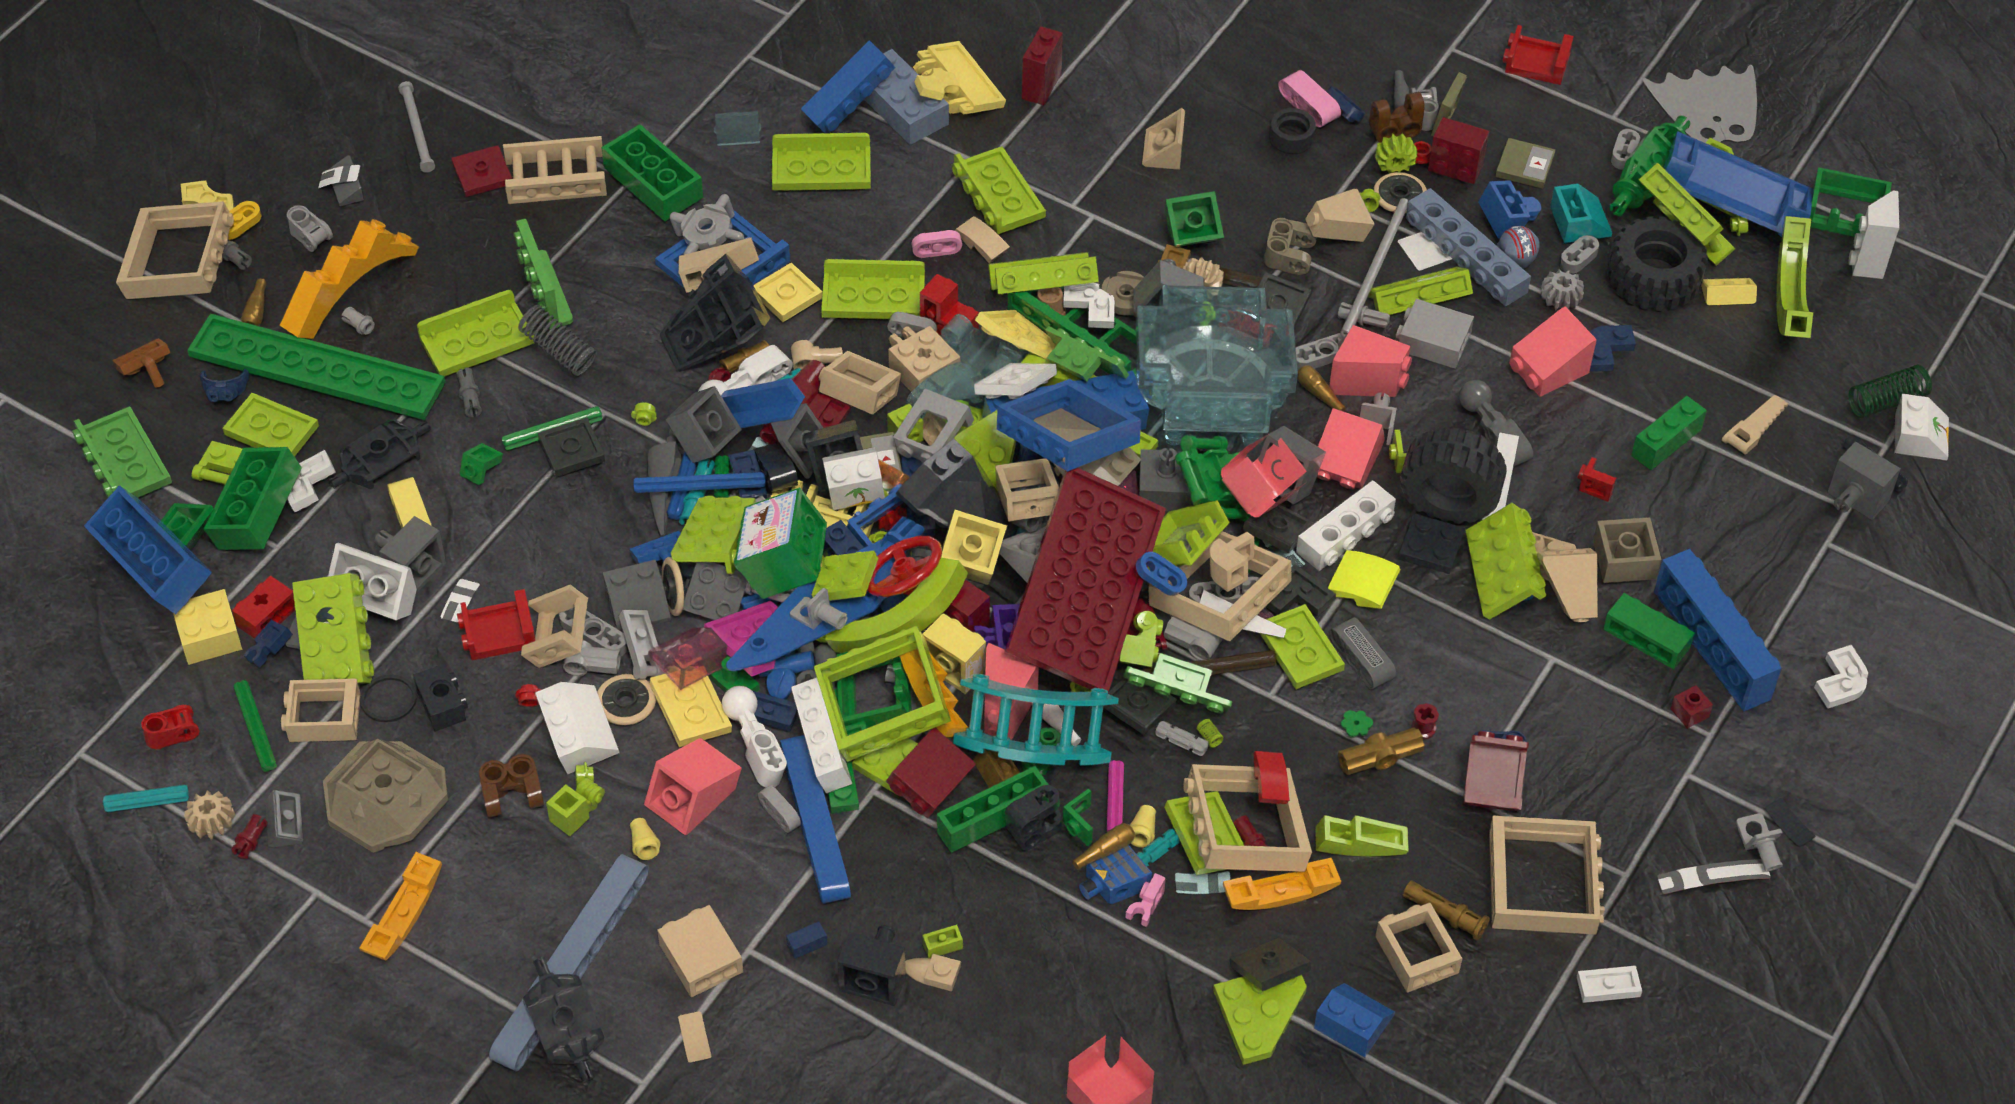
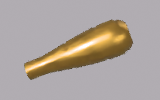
[241,279,266,326]
[1297,365,1346,412]
[1072,823,1135,870]

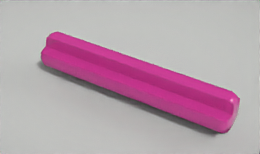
[1107,760,1124,832]

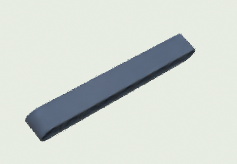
[489,854,649,1071]

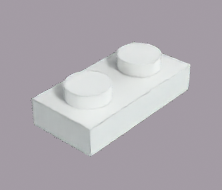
[1577,966,1642,1003]

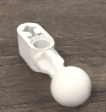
[698,345,793,395]
[722,686,787,787]

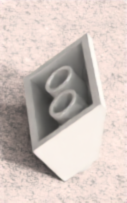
[1849,191,1899,279]
[328,543,417,620]
[536,682,620,774]

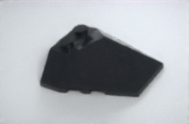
[660,254,770,372]
[895,439,1019,540]

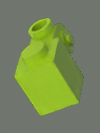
[1118,611,1163,668]
[546,778,605,836]

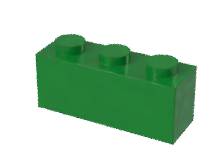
[1631,396,1707,470]
[1603,593,1695,670]

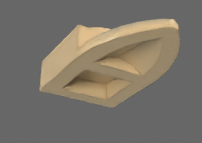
[905,954,961,991]

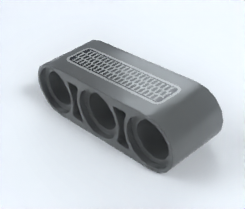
[1329,617,1396,689]

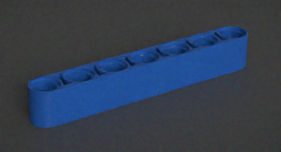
[779,735,851,904]

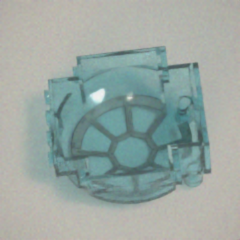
[1135,285,1298,447]

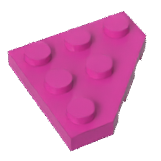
[703,601,778,676]

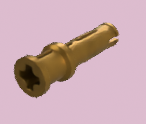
[1403,880,1490,940]

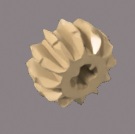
[1183,257,1224,298]
[184,790,235,839]

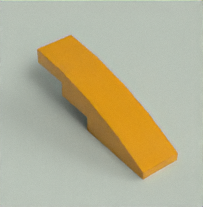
[900,649,969,737]

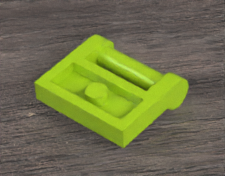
[192,441,242,485]

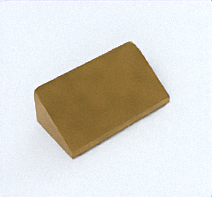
[973,749,1020,788]

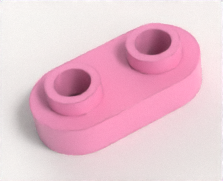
[912,230,962,258]

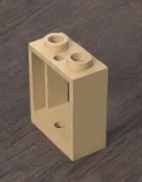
[819,351,901,414]
[995,458,1059,521]
[281,679,361,742]
[1376,903,1462,992]

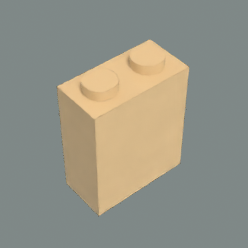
[657,905,743,998]

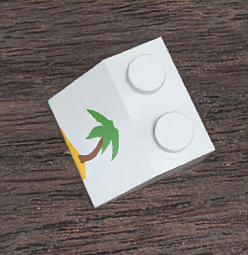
[1894,394,1949,460]
[823,447,885,510]

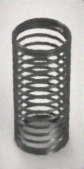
[518,304,597,376]

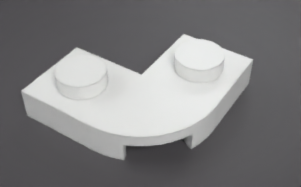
[1064,283,1115,328]
[288,450,335,512]
[1814,645,1868,708]

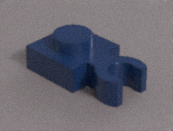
[244,620,293,667]

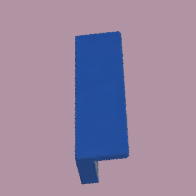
[721,378,805,428]

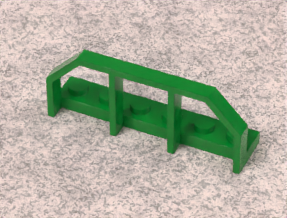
[1008,286,1147,380]

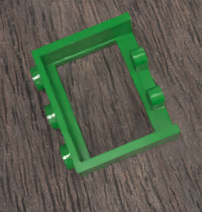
[1809,167,1892,237]
[834,651,912,728]

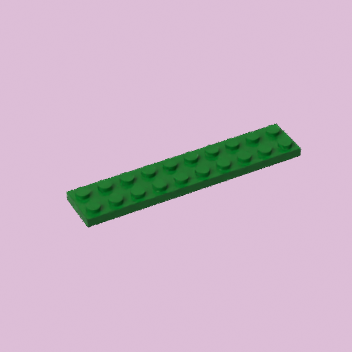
[188,313,446,420]

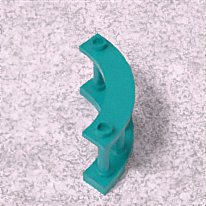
[953,674,1119,765]

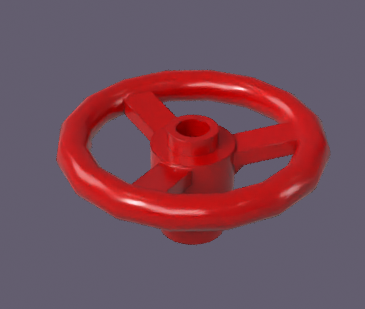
[867,536,942,597]

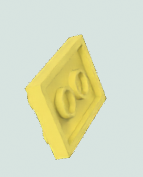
[650,663,732,747]

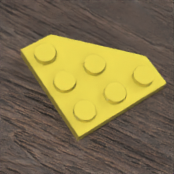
[975,310,1056,361]

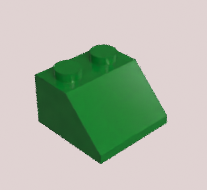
[1164,191,1224,247]

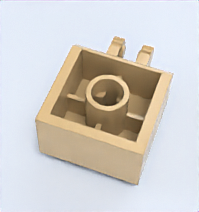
[888,326,961,399]

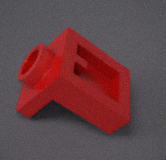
[1578,457,1616,502]

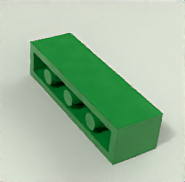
[937,766,1049,853]

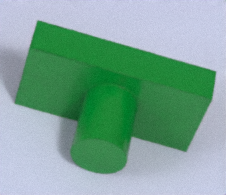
[703,651,760,693]

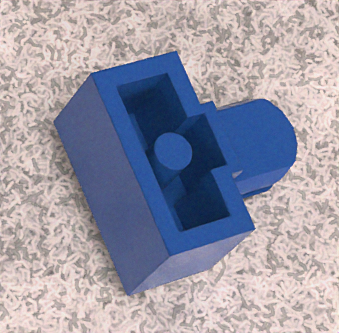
[1478,180,1541,238]

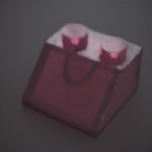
[648,628,728,690]

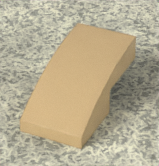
[955,216,1010,264]

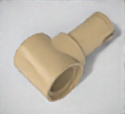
[791,340,843,370]

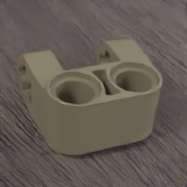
[1263,218,1317,275]

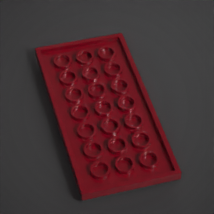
[1005,467,1166,692]

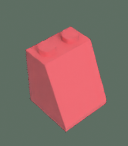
[1509,306,1596,397]
[1329,325,1412,397]
[1317,408,1385,490]
[984,643,1039,740]
[644,738,742,835]

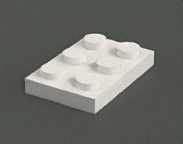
[974,363,1057,399]

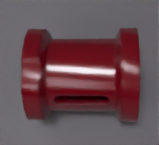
[1411,703,1439,739]

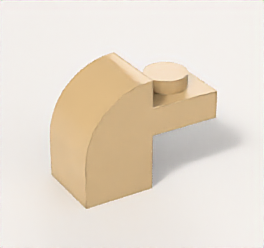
[1210,532,1254,592]

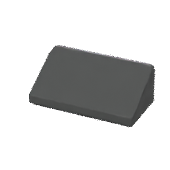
[328,155,364,206]
[265,790,303,847]

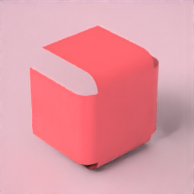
[1221,434,1307,517]
[1067,1035,1154,1104]

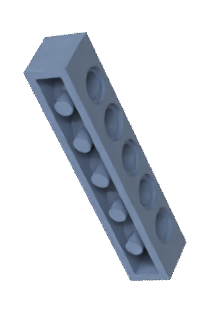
[1406,188,1531,306]

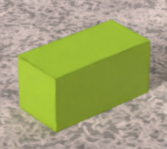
[922,925,963,958]

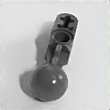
[1459,380,1533,467]

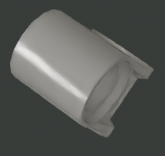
[1410,87,1439,131]
[287,205,333,252]

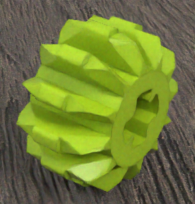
[1375,133,1417,174]

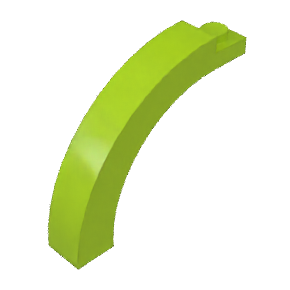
[1777,216,1813,338]
[816,557,968,653]

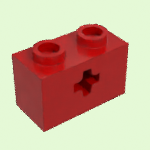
[232,576,295,639]

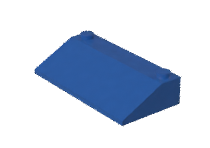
[1664,131,1813,237]

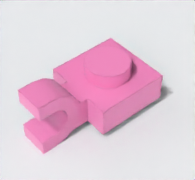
[1126,873,1166,927]

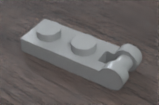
[619,610,665,679]

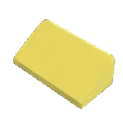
[1702,278,1757,305]

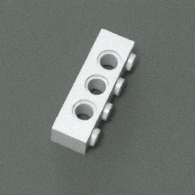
[1296,481,1396,571]
[791,678,852,793]

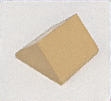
[1142,108,1185,170]

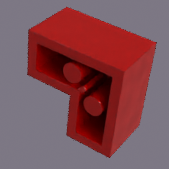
[920,274,979,348]

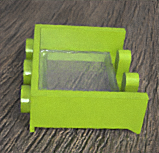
[1148,500,1230,570]

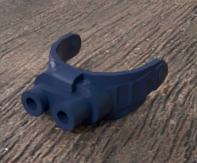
[200,369,250,402]

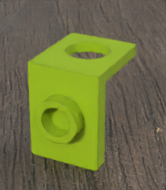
[1389,430,1407,473]

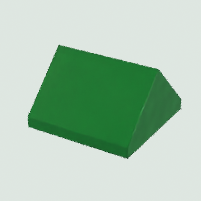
[161,503,214,551]

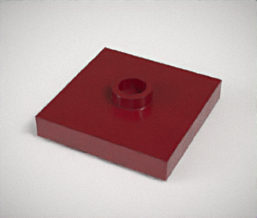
[451,145,512,197]

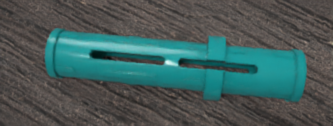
[679,458,715,525]

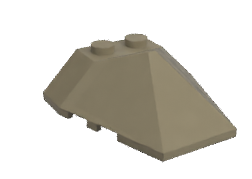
[1033,409,1142,486]

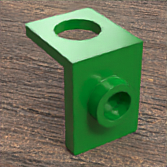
[1063,789,1093,846]

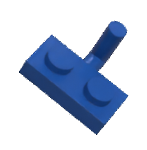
[630,531,681,564]

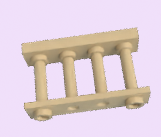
[503,136,607,204]

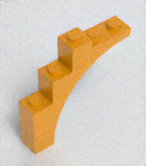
[280,219,419,339]

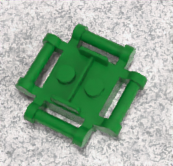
[1175,435,1251,521]

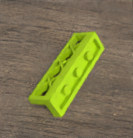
[1368,267,1473,315]

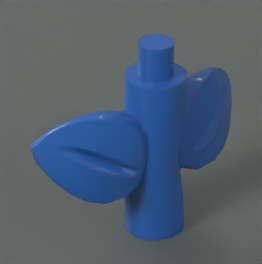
[759,650,815,700]

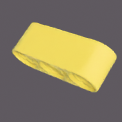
[387,477,431,528]

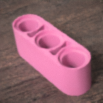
[1278,70,1341,128]

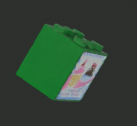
[734,487,827,599]

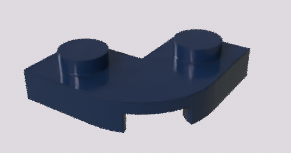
[1590,325,1636,371]

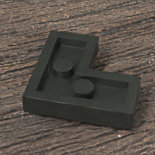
[1266,564,1336,616]

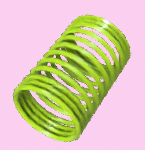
[1197,719,1223,747]

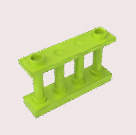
[1639,163,1735,266]
[988,252,1099,294]

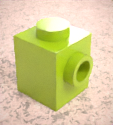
[887,403,923,443]

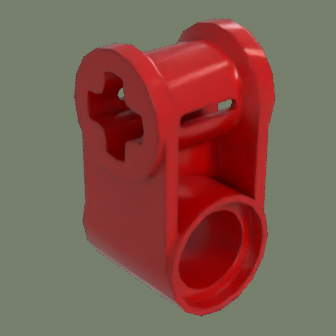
[141,704,200,749]

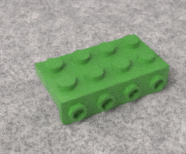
[514,219,573,329]
[72,406,172,498]

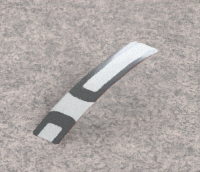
[1657,859,1771,894]

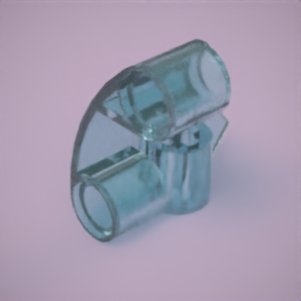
[941,314,1030,379]
[906,361,986,419]

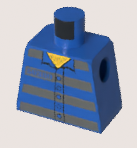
[1079,845,1152,904]

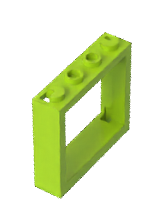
[814,626,951,762]

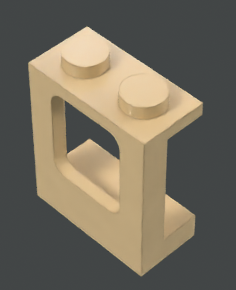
[521,585,588,668]

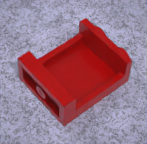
[1503,25,1574,85]
[457,589,535,661]

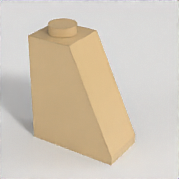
[1305,189,1374,242]
[1537,548,1597,622]

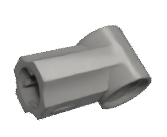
[1164,617,1223,660]
[563,640,621,676]

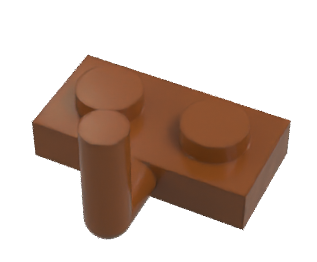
[112,338,170,388]

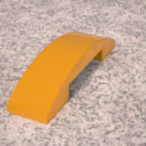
[359,852,442,961]
[1223,858,1341,910]

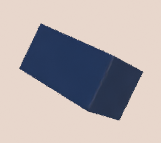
[786,922,827,959]

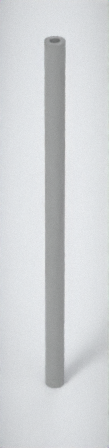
[1340,198,1408,338]

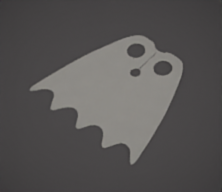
[1642,65,1757,143]

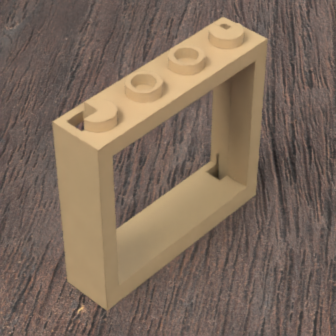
[116,201,233,299]
[1148,531,1291,641]
[1184,764,1312,872]
[1489,816,1605,934]

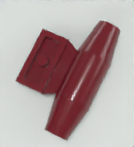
[760,360,852,445]

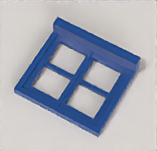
[655,211,790,291]

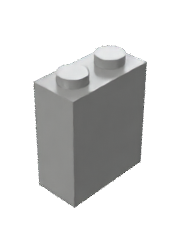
[1396,299,1474,369]

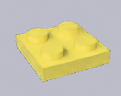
[754,263,823,322]

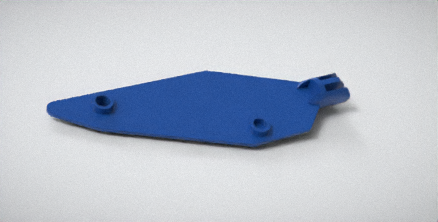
[726,516,925,671]

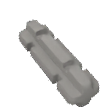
[1156,721,1208,756]

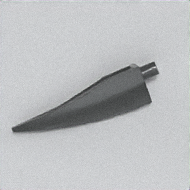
[648,436,682,537]

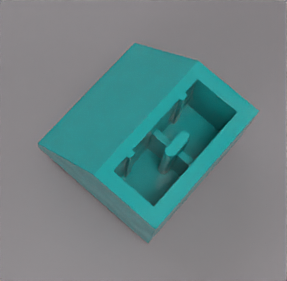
[1550,184,1612,243]

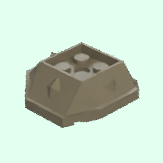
[323,739,448,853]

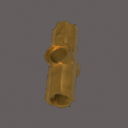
[1338,727,1425,775]

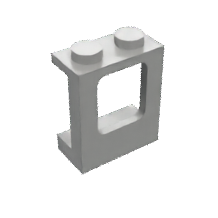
[893,389,974,463]

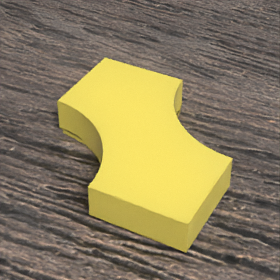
[914,68,960,101]
[181,180,234,211]

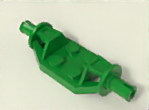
[1609,115,1691,216]

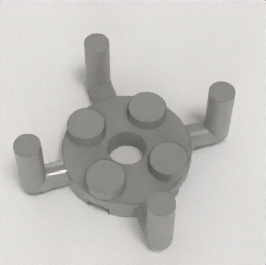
[670,194,745,255]

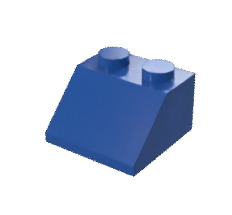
[1314,983,1395,1058]

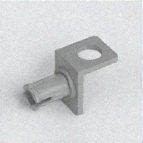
[1360,393,1397,445]
[790,588,848,630]
[1736,813,1783,872]

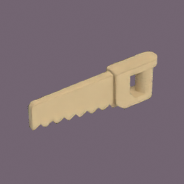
[1722,395,1788,454]

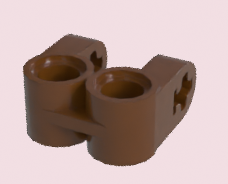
[1369,92,1425,143]
[479,754,544,818]

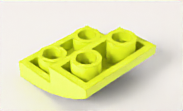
[1328,550,1401,609]

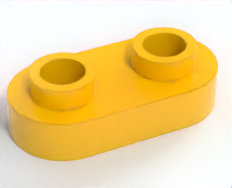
[228,201,261,240]

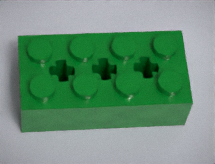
[601,124,703,221]
[204,447,302,550]

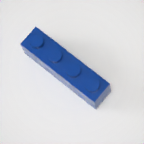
[801,40,896,133]

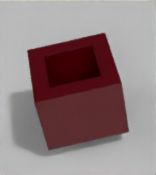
[1671,685,1713,729]

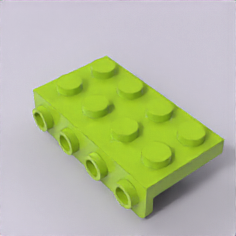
[772,133,871,190]
[952,146,1046,234]
[821,259,925,319]
[417,290,534,376]
[671,496,756,574]
[1466,503,1546,620]
[292,573,374,684]

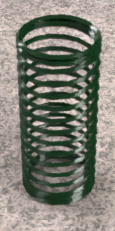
[1848,364,1932,418]

